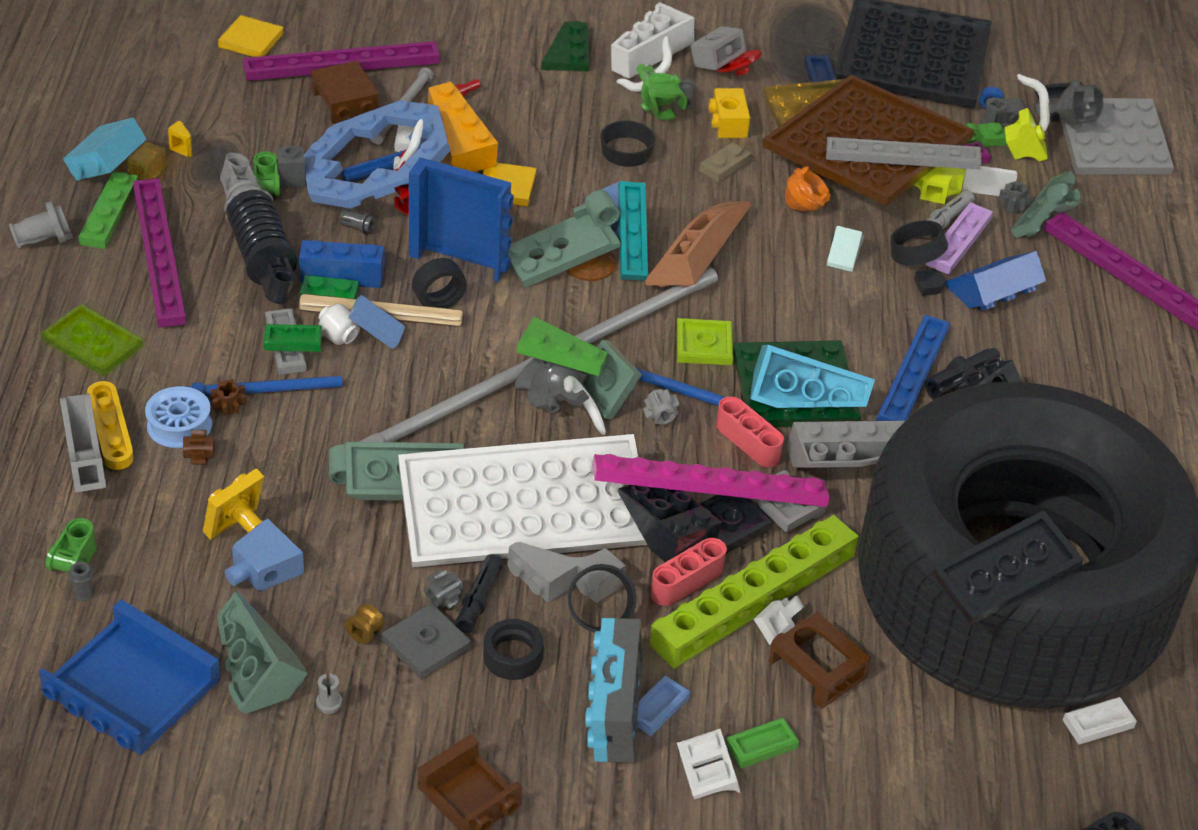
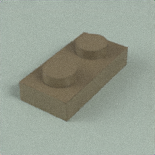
[699,142,752,182]

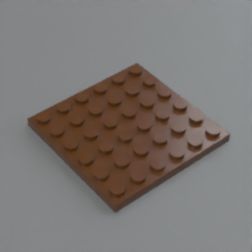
[762,75,974,206]

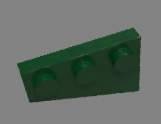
[541,21,589,72]

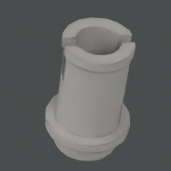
[316,674,342,714]

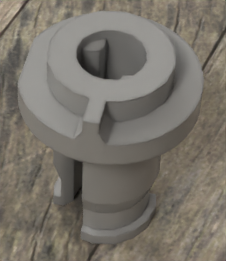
[9,201,73,249]

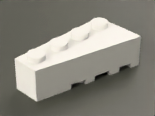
[611,2,694,78]

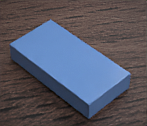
[348,295,405,349]
[636,675,690,736]

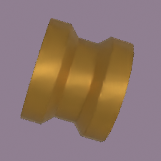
[344,603,385,644]

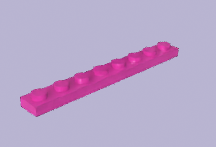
[592,454,830,507]

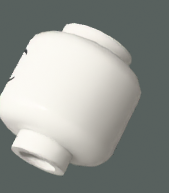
[318,304,360,345]

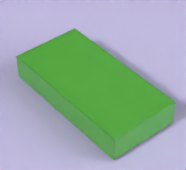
[725,717,799,769]

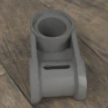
[981,98,1026,129]

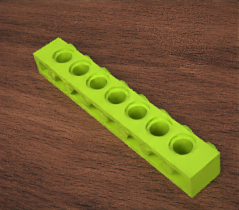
[649,515,859,669]

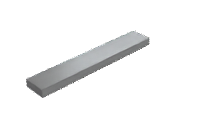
[826,137,981,170]

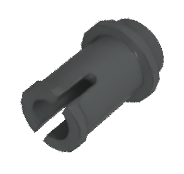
[678,79,696,110]
[340,209,375,234]
[68,562,94,602]

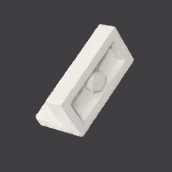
[962,166,1017,196]

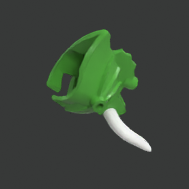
[616,36,687,120]

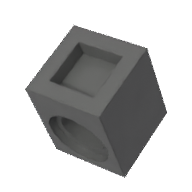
[277,146,306,188]

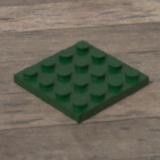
[733,340,861,428]

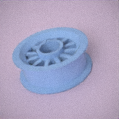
[145,386,212,448]

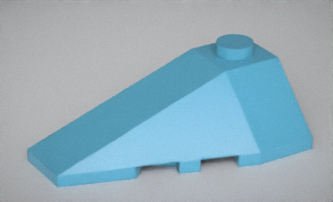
[750,345,875,408]

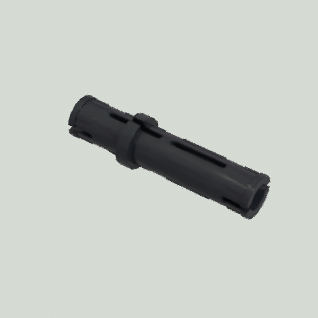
[454,554,504,633]

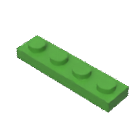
[79,172,138,249]

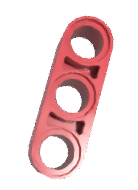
[716,397,784,468]
[651,538,727,606]

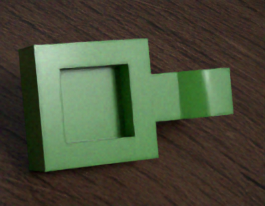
[965,123,1007,147]

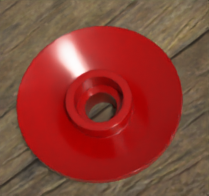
[717,50,762,76]

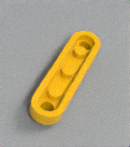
[87,381,134,470]

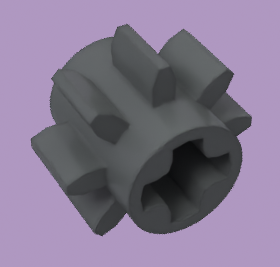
[998,182,1032,214]
[424,569,463,609]

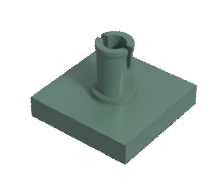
[582,339,642,420]

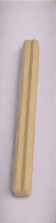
[299,294,463,326]

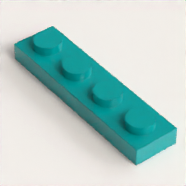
[618,181,648,281]

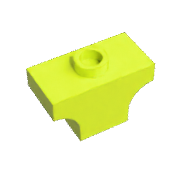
[1005,108,1048,162]
[914,167,966,204]

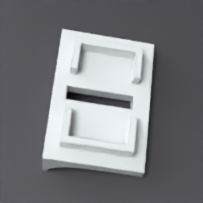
[677,729,740,800]

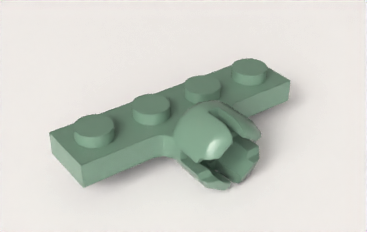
[1011,170,1081,238]

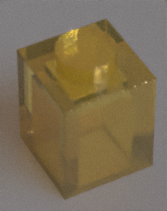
[126,141,168,180]

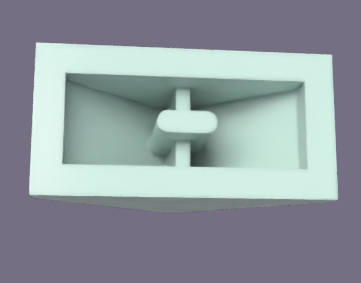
[827,226,864,272]

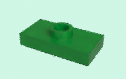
[263,324,322,352]

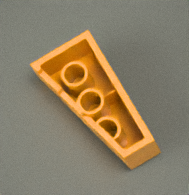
[428,81,498,172]

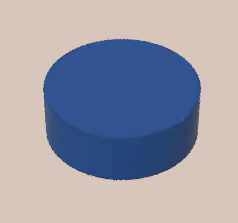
[979,87,1005,110]

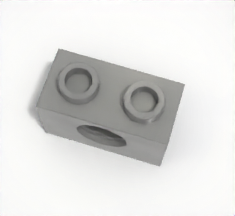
[690,26,746,70]

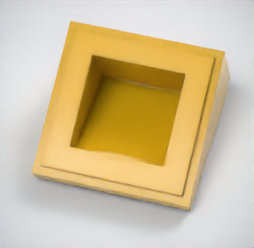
[168,121,192,158]

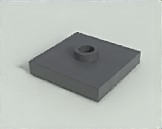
[382,603,471,679]

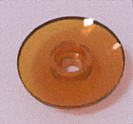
[566,251,616,281]

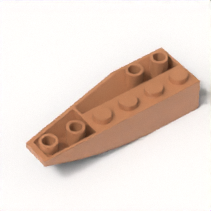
[645,201,751,287]

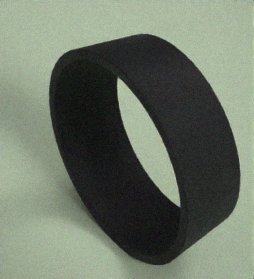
[600,120,655,167]
[890,220,948,265]
[568,564,637,633]

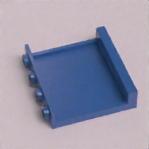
[409,157,514,282]
[39,599,221,755]

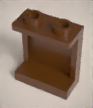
[311,61,379,124]
[418,734,522,830]

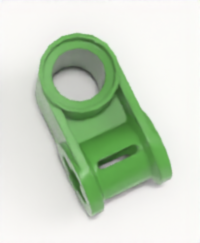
[254,151,280,197]
[46,518,97,573]

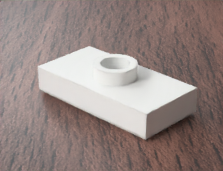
[1063,697,1137,745]

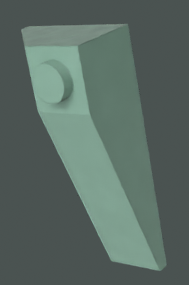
[217,591,308,714]

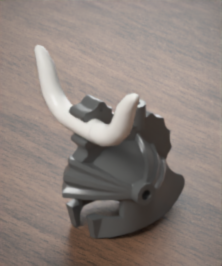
[1017,74,1104,132]
[515,358,606,435]

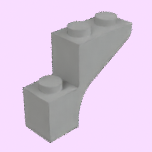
[60,393,106,493]
[508,542,626,603]

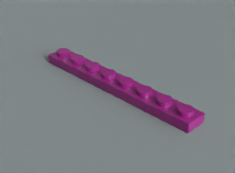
[242,41,440,81]
[133,178,186,328]
[1044,213,1198,331]

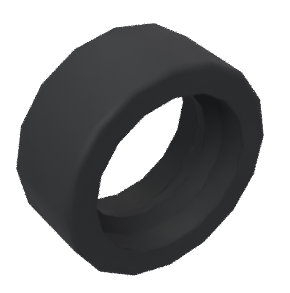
[412,258,467,308]
[483,619,544,680]

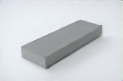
[265,308,307,375]

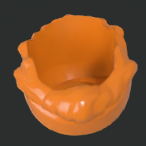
[785,166,831,212]

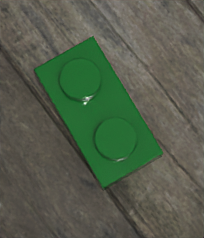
[300,275,359,299]

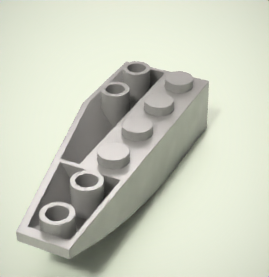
[786,421,905,468]

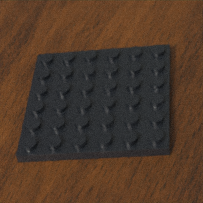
[833,0,992,108]

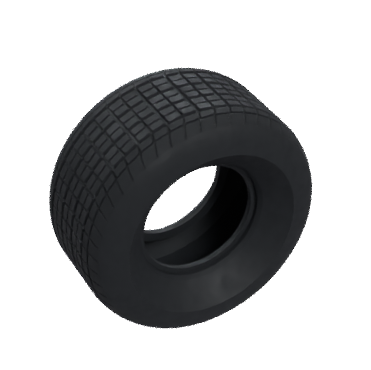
[858,382,1198,709]

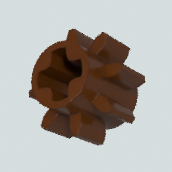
[210,379,247,416]
[183,430,215,465]

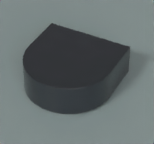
[914,270,945,296]

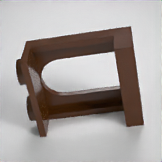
[769,612,871,709]

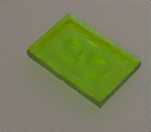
[41,304,143,377]

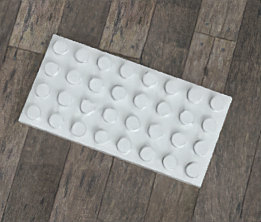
[398,434,647,567]

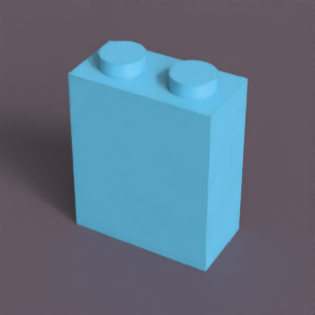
[63,118,147,181]

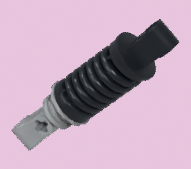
[220,153,297,304]

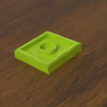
[676,318,733,365]

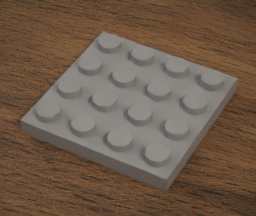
[1060,98,1174,175]

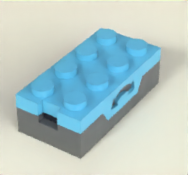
[586,618,643,763]

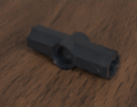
[924,347,1002,400]

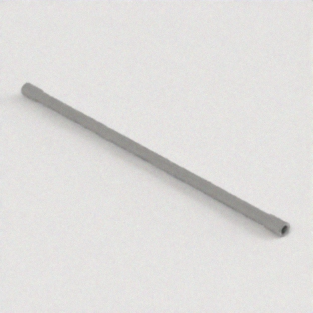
[358,268,718,442]

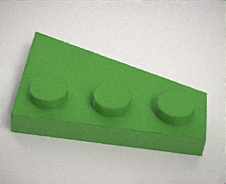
[516,317,608,376]

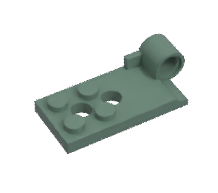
[508,190,621,288]
[328,441,464,500]

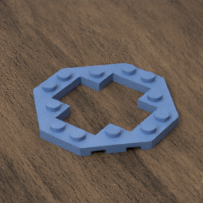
[304,100,451,209]

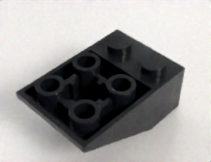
[618,485,722,562]

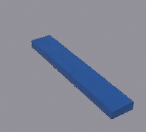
[876,315,950,421]

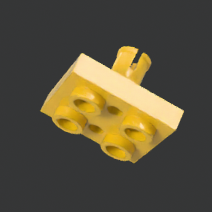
[203,468,264,540]

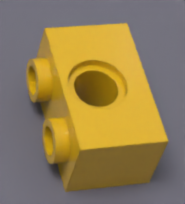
[709,88,750,138]

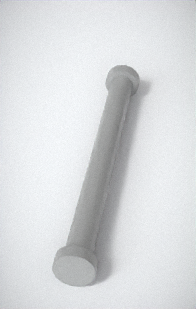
[370,67,434,144]

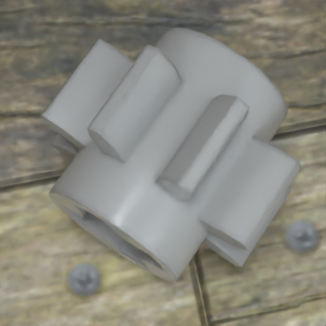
[643,389,680,424]

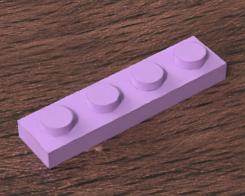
[926,202,993,274]

